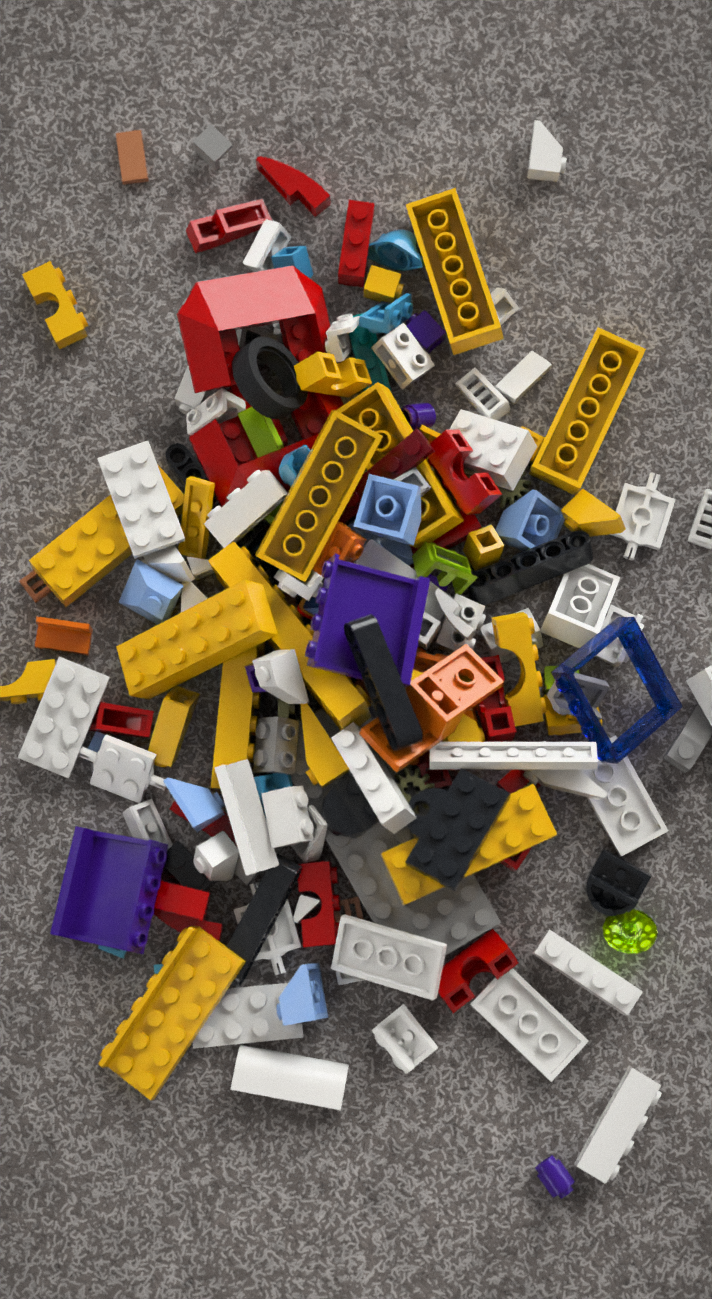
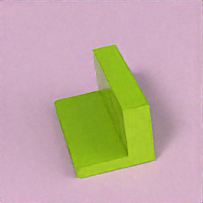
[237,407,284,458]

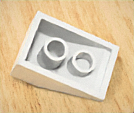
[540,564,620,652]

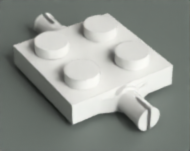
[609,473,676,560]
[78,734,167,803]
[234,882,302,975]

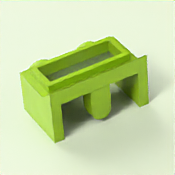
[412,542,478,595]

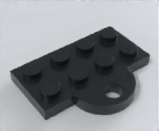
[405,768,511,891]

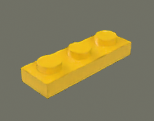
[178,476,215,559]

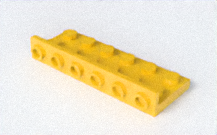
[98,926,246,1100]

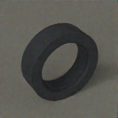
[232,337,308,419]

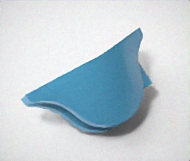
[368,230,424,271]

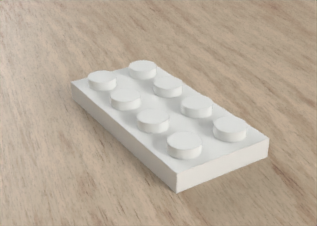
[97,441,185,559]
[18,657,110,778]
[580,735,668,857]
[331,915,447,1000]
[470,968,589,1082]
[193,983,304,1048]

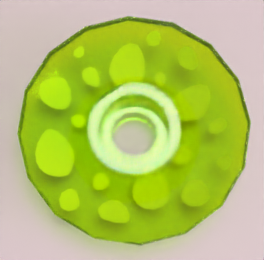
[602,909,658,954]

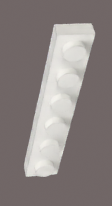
[429,742,598,770]

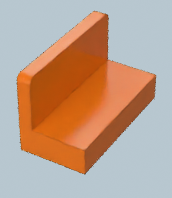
[35,616,93,656]

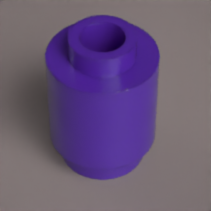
[401,403,436,431]
[535,1155,575,1199]

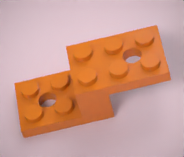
[359,644,504,773]

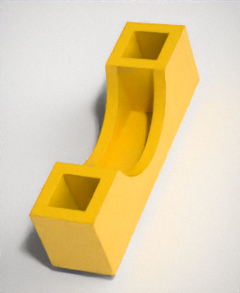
[491,612,546,727]
[0,659,57,704]

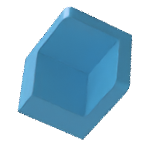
[271,246,313,278]

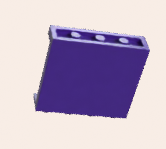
[305,554,430,688]
[50,826,168,954]

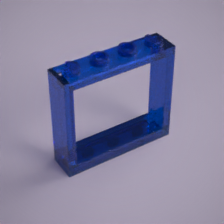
[551,617,683,764]

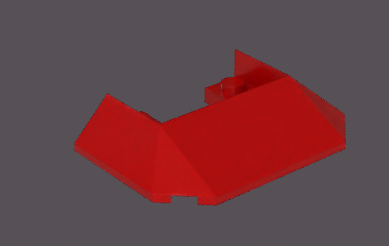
[177,266,339,393]
[189,391,344,522]

